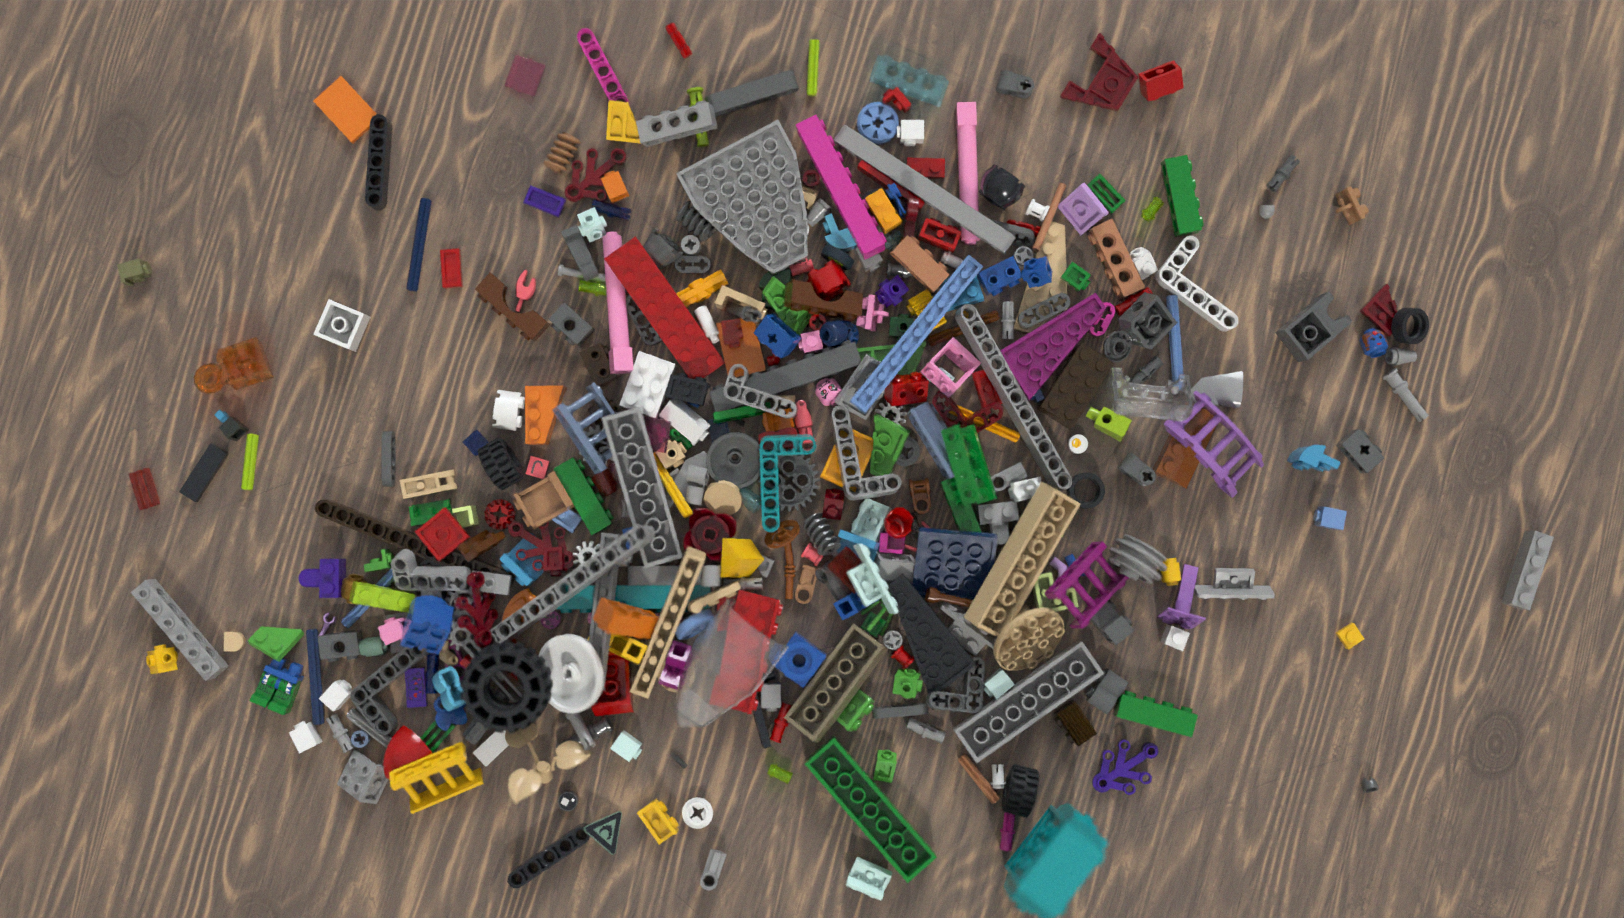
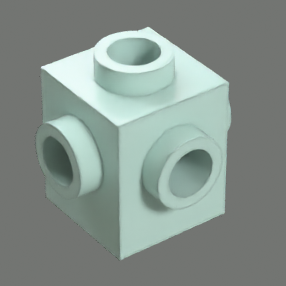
[577,207,607,242]

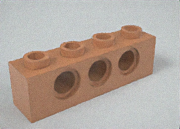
[1088,219,1145,300]

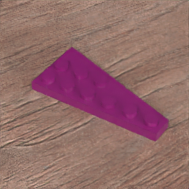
[1000,293,1106,401]

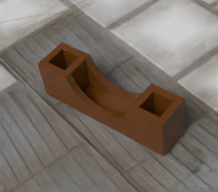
[475,272,550,342]
[784,279,863,321]

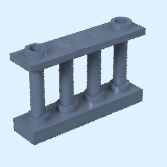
[552,383,614,474]

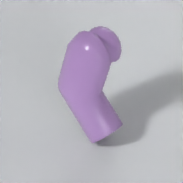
[1049,557,1068,580]

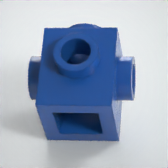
[1021,256,1053,288]

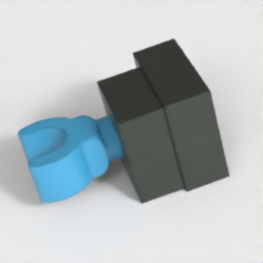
[214,409,249,442]

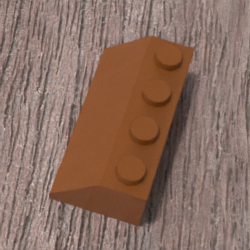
[1153,402,1217,489]

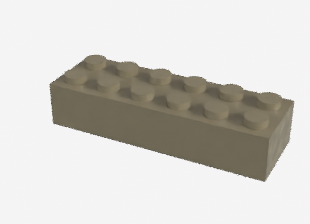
[784,623,888,743]

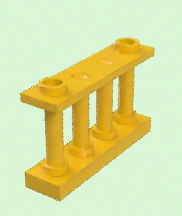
[390,741,484,814]

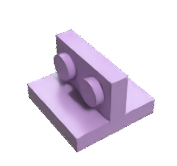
[1058,182,1108,235]

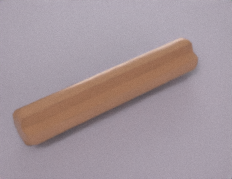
[958,754,1000,804]

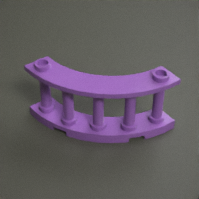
[1164,390,1264,498]

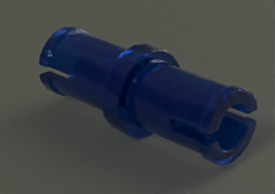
[591,200,632,221]
[424,654,439,694]

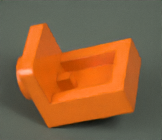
[762,409,794,431]

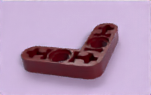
[903,198,919,238]
[932,391,1004,433]

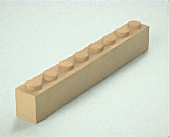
[630,546,706,699]

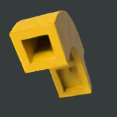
[587,634,648,664]

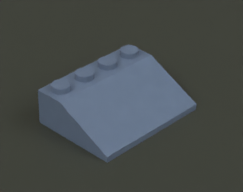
[907,402,954,480]

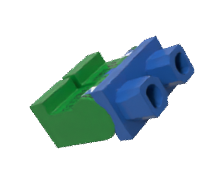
[249,657,304,715]

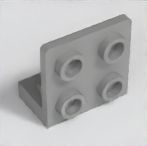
[337,750,389,804]

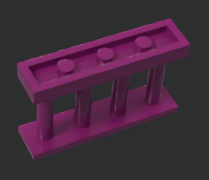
[1044,541,1129,629]

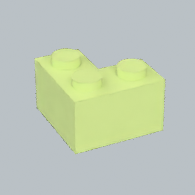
[1032,572,1079,611]

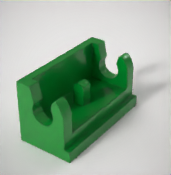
[409,499,453,526]

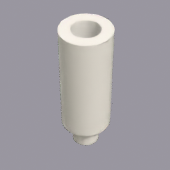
[694,306,719,344]

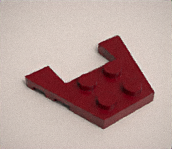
[1060,33,1138,111]

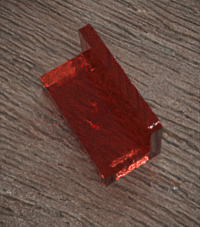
[827,546,862,593]

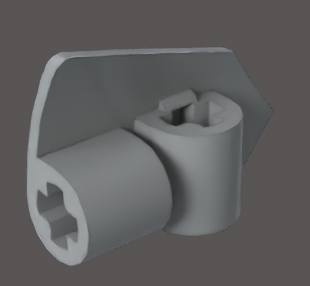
[1188,371,1243,408]
[665,451,710,505]

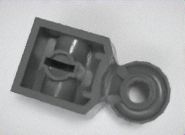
[1103,292,1177,362]

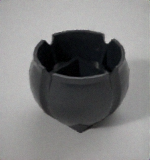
[978,164,1025,210]

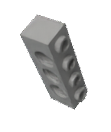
[636,101,718,147]

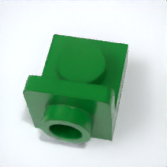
[1060,261,1091,293]

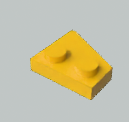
[606,100,640,143]

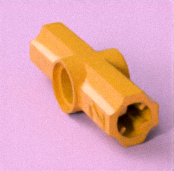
[676,269,729,308]

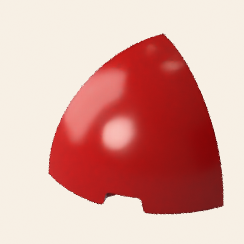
[383,725,433,779]

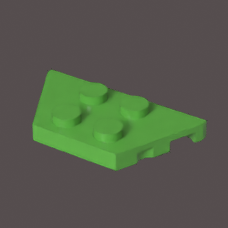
[857,341,926,375]

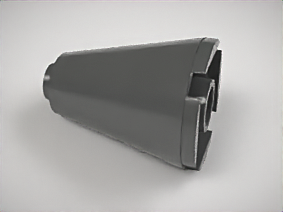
[643,227,683,270]

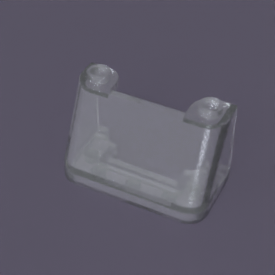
[1106,367,1193,421]

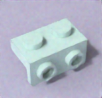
[851,498,892,542]
[846,857,892,900]

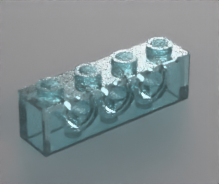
[869,55,949,107]

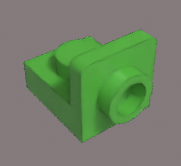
[364,549,394,572]
[873,750,897,783]

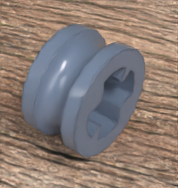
[351,729,371,748]

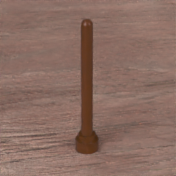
[925,587,973,607]

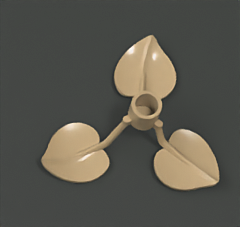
[505,723,591,804]

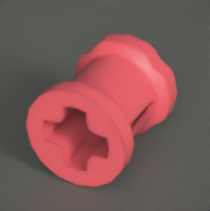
[801,542,823,567]

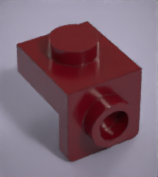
[822,488,844,520]

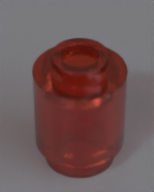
[592,469,618,497]

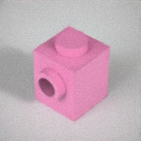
[798,330,823,355]
[378,616,406,645]

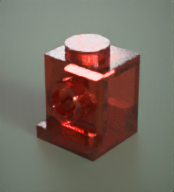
[721,318,743,349]

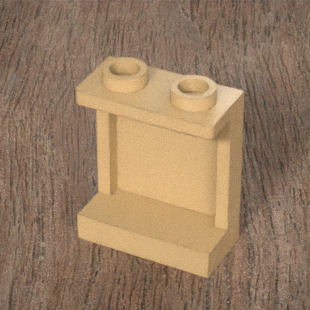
[715,285,768,326]

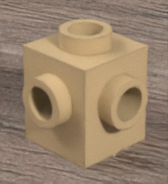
[655,440,687,470]

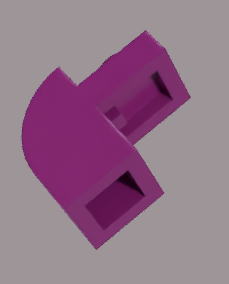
[658,640,692,690]

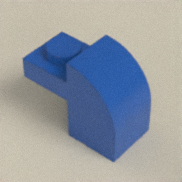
[833,590,881,621]

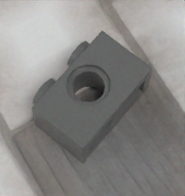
[549,302,595,347]
[318,629,363,662]

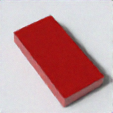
[440,248,463,289]

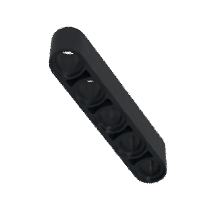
[365,114,392,211]
[507,823,591,888]

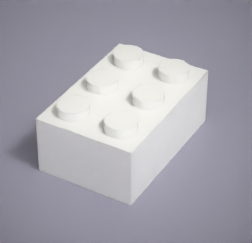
[619,351,677,420]

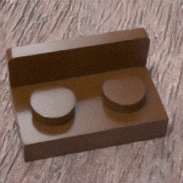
[458,530,506,562]

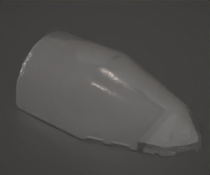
[673,598,789,728]

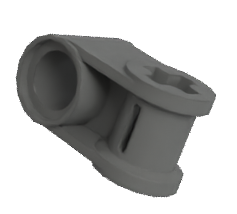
[996,70,1034,99]
[1118,452,1156,486]

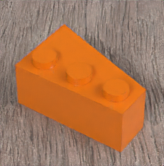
[525,385,567,445]
[592,597,659,640]

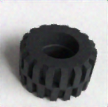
[478,437,524,490]
[1002,764,1039,818]

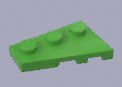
[870,413,910,476]

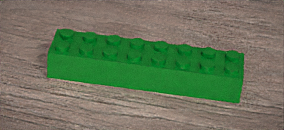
[805,735,937,883]

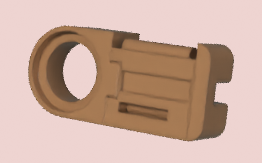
[795,565,818,604]

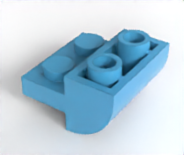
[1287,445,1341,472]

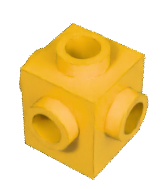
[146,644,178,674]

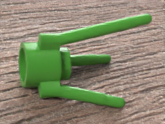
[861,592,893,636]

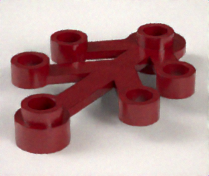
[565,148,627,202]
[508,521,575,572]
[455,572,498,648]

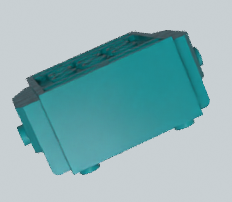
[1003,803,1108,918]

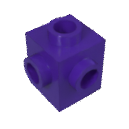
[875,275,909,308]

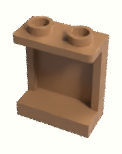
[513,471,575,530]

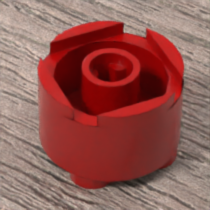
[807,260,851,301]

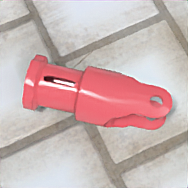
[794,400,816,444]

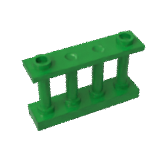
[941,425,997,506]

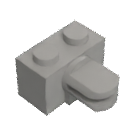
[976,501,1019,544]

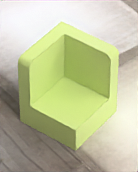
[452,505,479,528]

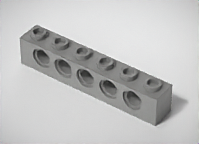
[131,579,229,681]

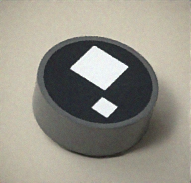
[558,791,579,811]

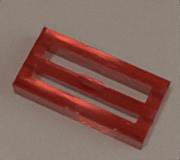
[128,468,160,510]

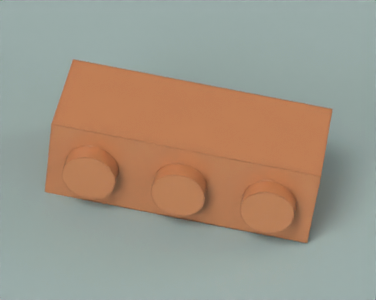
[889,235,949,292]

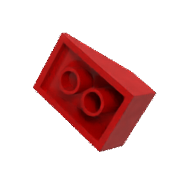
[591,652,634,716]

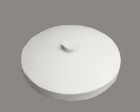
[538,634,604,713]

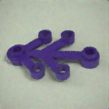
[1092,739,1158,795]

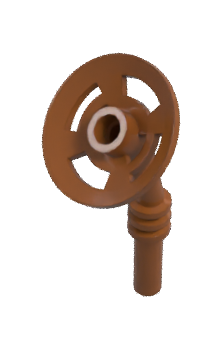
[764,520,800,599]

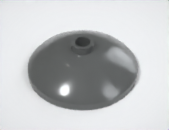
[706,432,764,488]

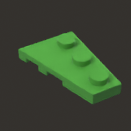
[762,277,813,336]

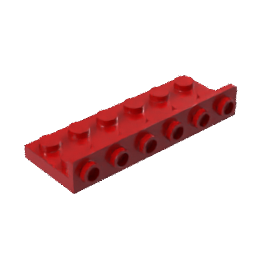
[710,590,783,715]

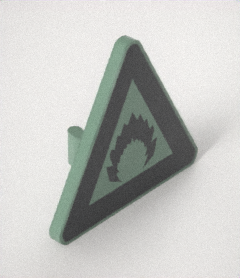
[583,811,622,855]

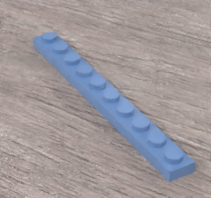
[849,254,983,414]

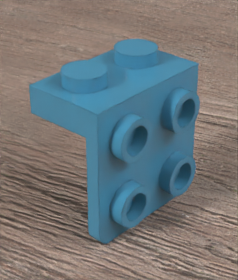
[500,533,545,586]

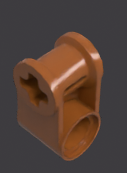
[909,477,931,515]

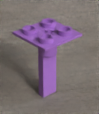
[1156,564,1206,629]

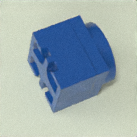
[400,595,454,655]
[772,631,827,688]

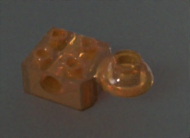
[194,337,274,394]

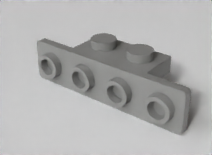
[1194,568,1275,600]
[940,602,998,656]

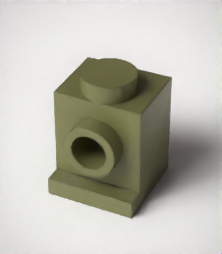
[117,259,152,286]

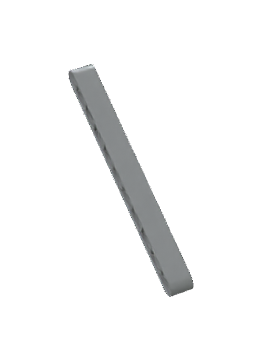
[833,125,1016,254]
[955,304,1072,491]
[483,525,655,648]

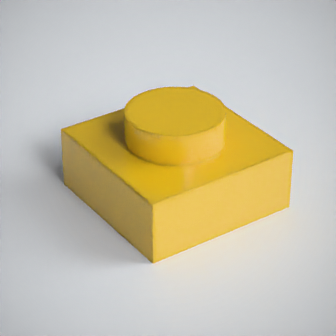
[1336,622,1364,650]

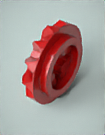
[484,499,515,530]

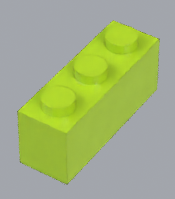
[349,581,415,613]

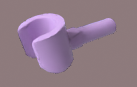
[318,613,337,636]

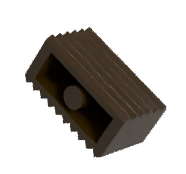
[1054,700,1097,747]

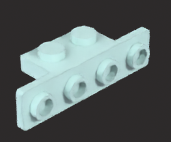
[846,544,899,614]

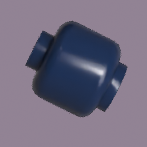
[819,320,848,346]

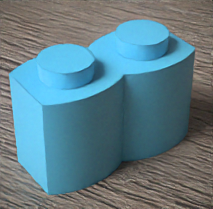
[432,666,466,712]

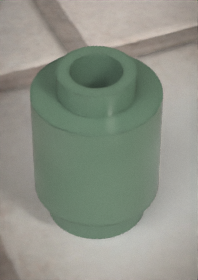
[359,636,390,657]

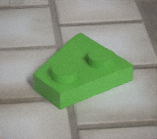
[248,626,304,662]

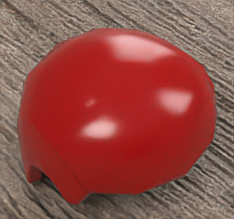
[884,507,914,538]

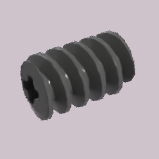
[676,200,717,242]
[803,513,841,556]

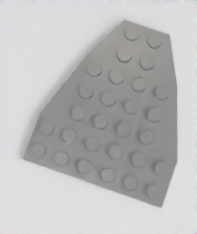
[676,120,808,275]

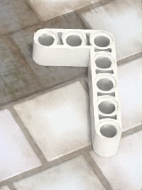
[1155,236,1238,332]

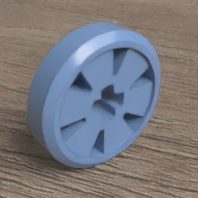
[857,102,899,145]
[675,609,715,640]

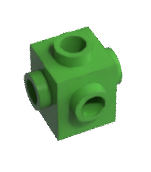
[893,668,923,699]

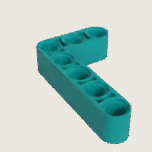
[760,434,816,532]

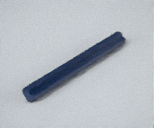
[406,198,432,292]
[306,629,325,725]

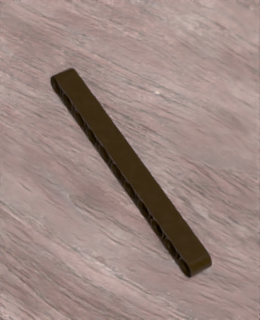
[315,499,514,586]

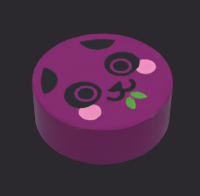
[541,610,561,629]

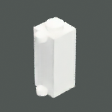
[659,399,711,446]

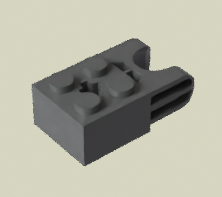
[1275,291,1352,362]

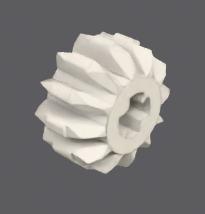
[875,401,907,426]
[573,541,600,568]

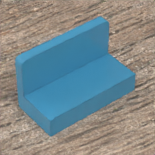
[837,529,880,562]

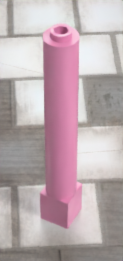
[955,102,980,245]
[602,232,633,374]

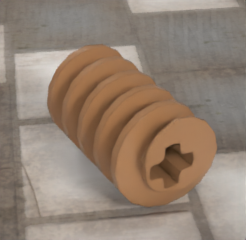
[543,131,581,175]

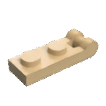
[400,470,457,499]
[687,581,741,613]

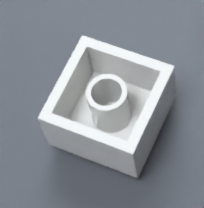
[313,299,370,352]

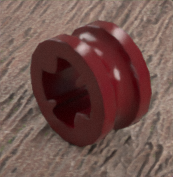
[803,170,820,188]

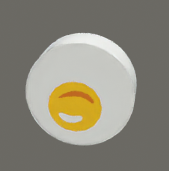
[1068,434,1088,454]

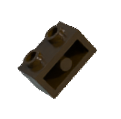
[579,343,619,388]

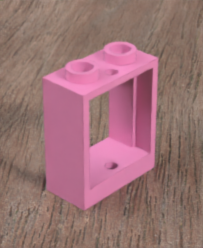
[921,337,981,398]

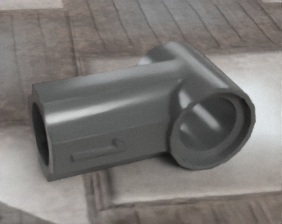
[815,559,850,600]

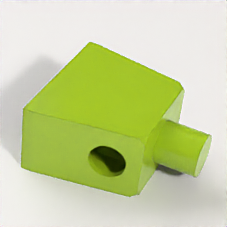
[1086,407,1132,442]

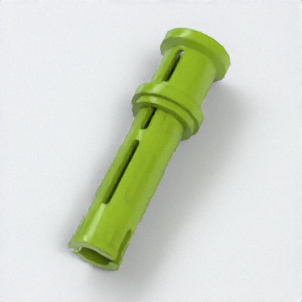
[686,87,709,147]

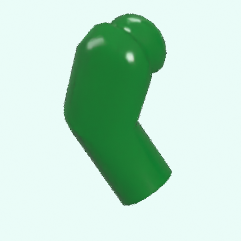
[668,428,693,450]

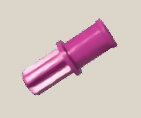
[999,813,1016,851]

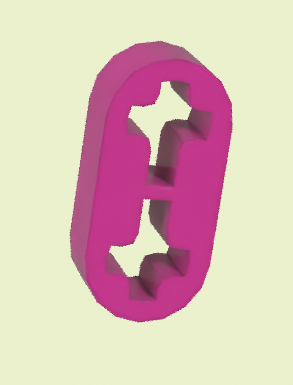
[1088,302,1115,337]

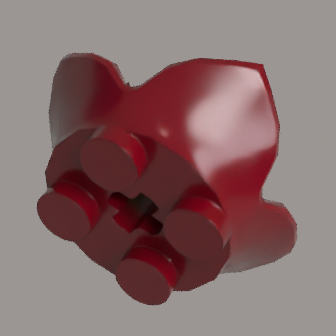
[683,508,737,561]

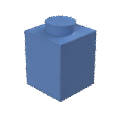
[1313,506,1347,530]

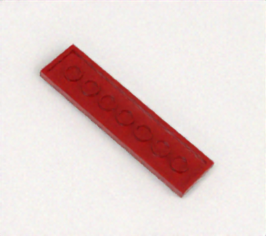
[604,236,725,379]

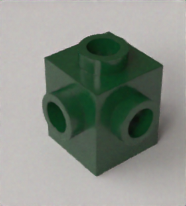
[888,314,914,342]

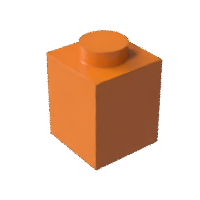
[601,171,630,203]

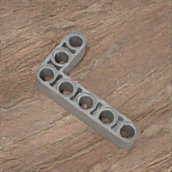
[830,405,901,501]
[627,565,722,586]

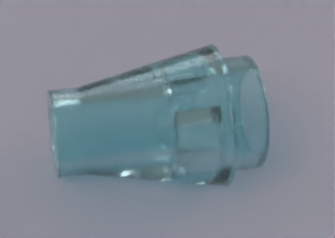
[739,487,762,513]

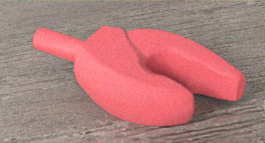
[515,270,536,312]

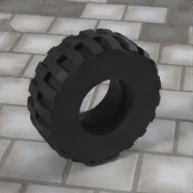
[460,641,553,733]

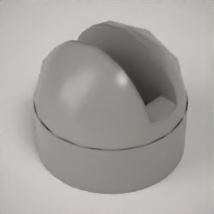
[1259,205,1275,218]

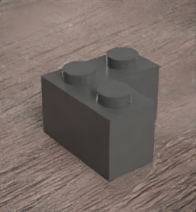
[1090,599,1134,645]

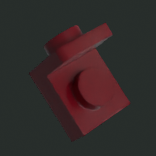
[543,547,567,577]

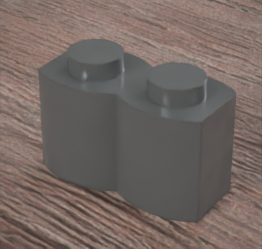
[1085,668,1129,714]

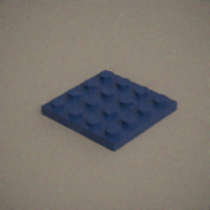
[912,527,998,600]

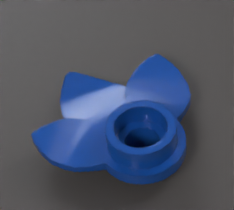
[885,183,906,218]
[434,696,467,731]

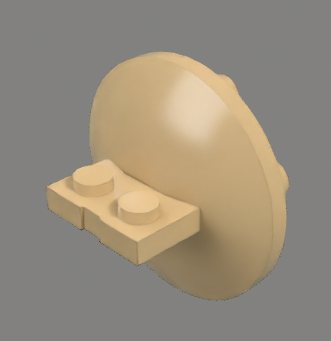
[993,604,1065,671]

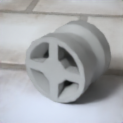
[681,235,701,256]
[1013,246,1033,268]
[883,629,902,650]

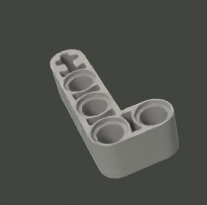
[724,364,798,419]
[391,549,472,591]

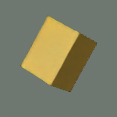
[721,538,765,578]

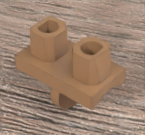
[1335,186,1369,225]

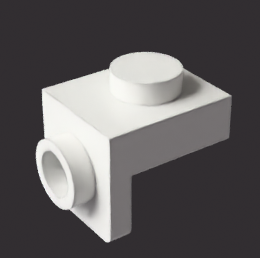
[1129,247,1158,280]

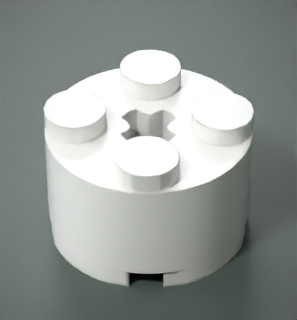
[492,390,525,431]

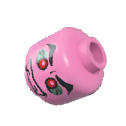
[815,377,842,407]

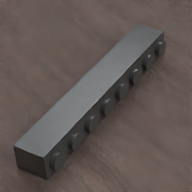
[709,340,861,412]

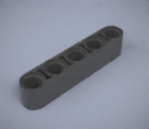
[705,70,799,117]

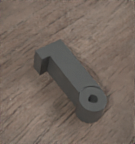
[561,225,599,281]

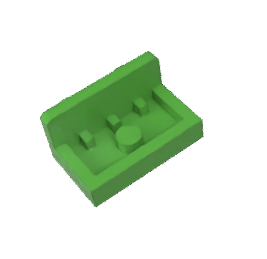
[837,689,875,732]

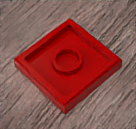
[415,507,470,562]

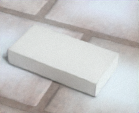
[473,730,509,767]

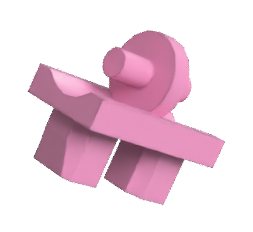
[857,295,889,332]

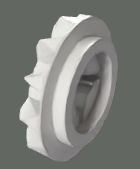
[682,797,713,829]

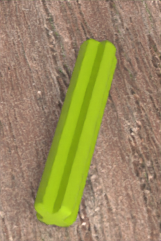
[807,39,819,96]
[241,434,259,490]

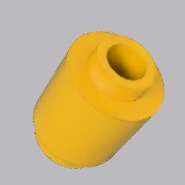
[1160,558,1181,586]

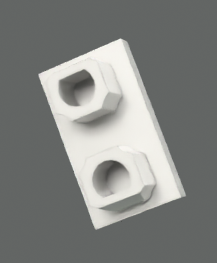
[1008,476,1041,502]

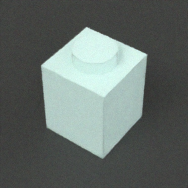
[983,668,1015,699]
[610,730,642,762]

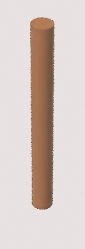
[1032,183,1066,252]

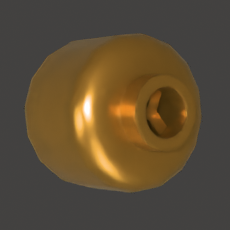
[341,574,368,604]

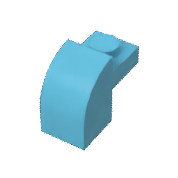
[822,213,857,252]

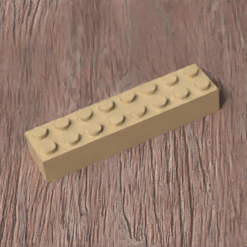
[964,482,1080,637]

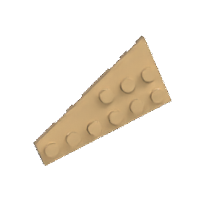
[1014,221,1067,334]

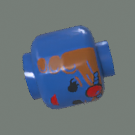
[1359,328,1389,358]

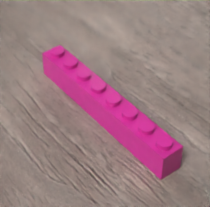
[796,115,887,260]

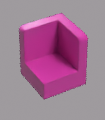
[879,533,906,554]

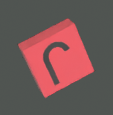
[526,456,550,479]

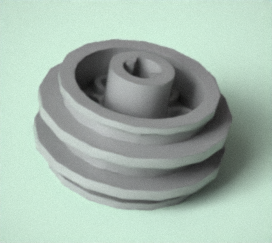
[1109,534,1167,584]

